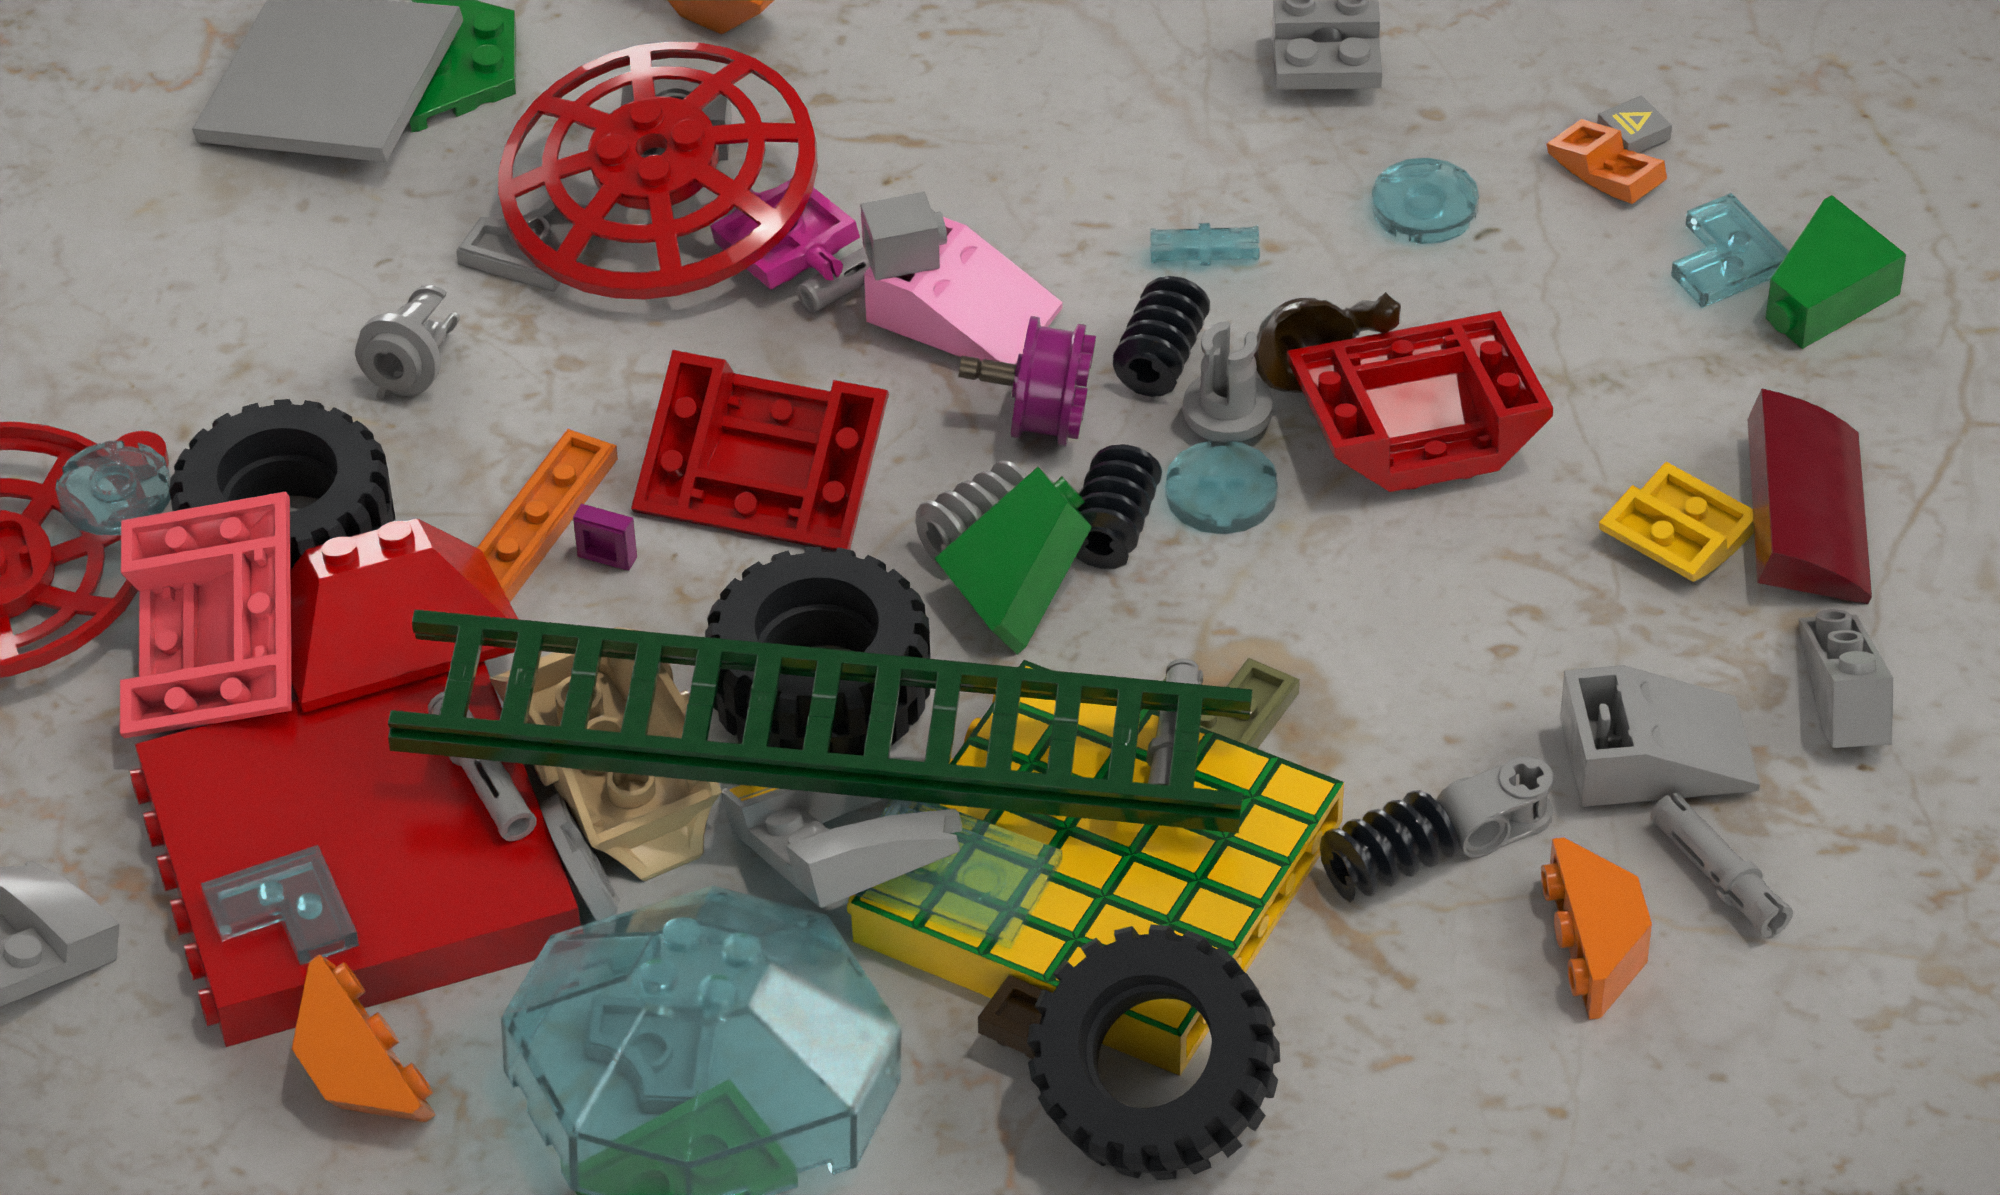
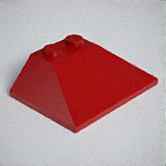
[1287,311,1553,492]
[631,350,889,551]
[290,518,518,713]

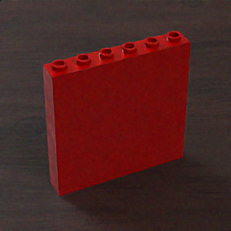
[129,661,583,1047]

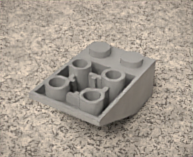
[1560,665,1760,807]

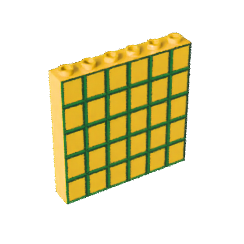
[847,660,1344,1076]

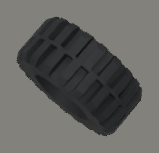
[169,399,395,570]
[705,547,931,756]
[1027,924,1280,1180]

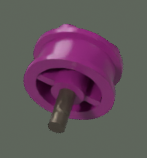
[958,316,1096,446]

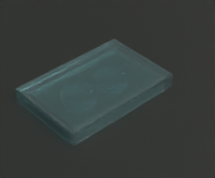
[856,799,1063,949]

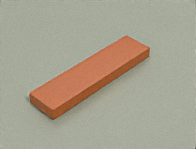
[477,429,618,602]

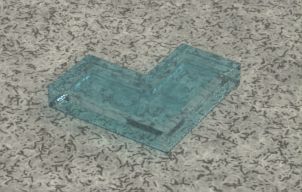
[1671,193,1789,308]
[201,845,359,965]

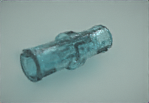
[1150,223,1260,266]

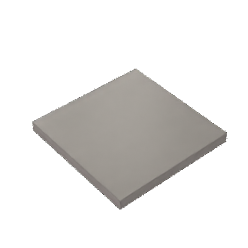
[192,0,463,162]

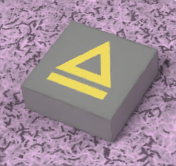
[1597,95,1672,153]

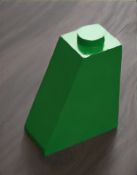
[1765,195,1906,349]
[934,467,1092,655]

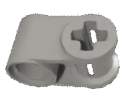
[1436,756,1553,858]

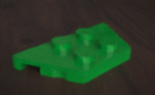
[410,0,516,132]

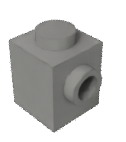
[860,191,947,280]

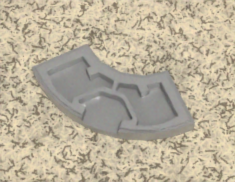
[541,793,620,923]

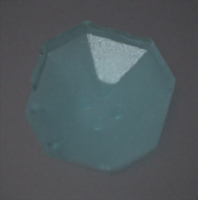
[501,885,901,1195]

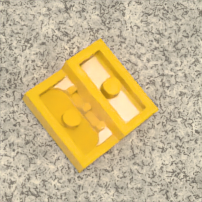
[1599,462,1754,582]

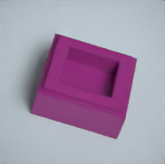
[573,503,637,571]

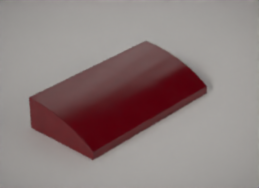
[1747,388,1872,604]

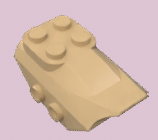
[489,627,722,881]

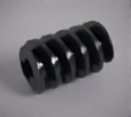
[1113,276,1210,397]
[1076,444,1162,569]
[1320,790,1459,903]

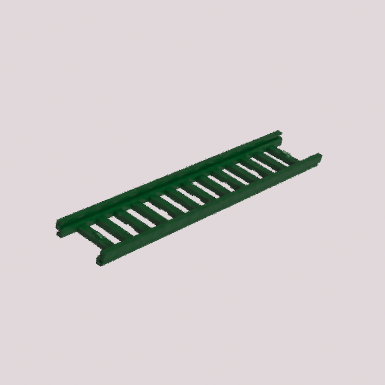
[388,609,1252,833]

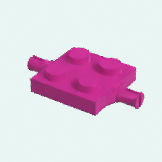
[710,178,860,290]

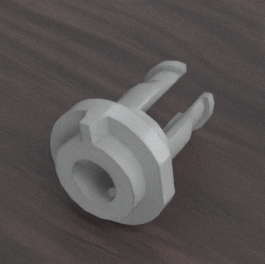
[355,285,460,400]
[1183,322,1273,443]

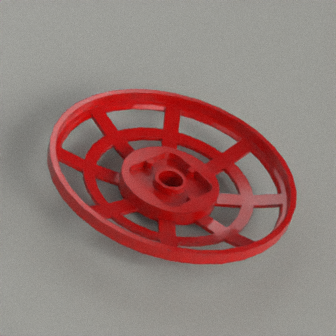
[498,42,818,300]
[0,421,151,678]

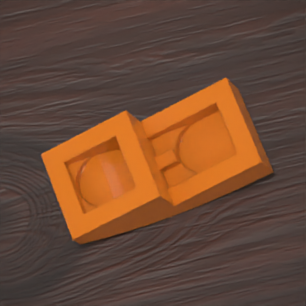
[1546,119,1667,204]

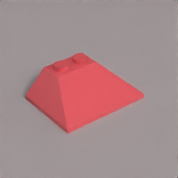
[120,492,292,739]

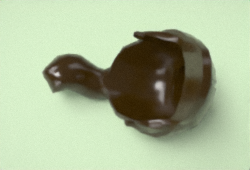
[1254,292,1401,393]

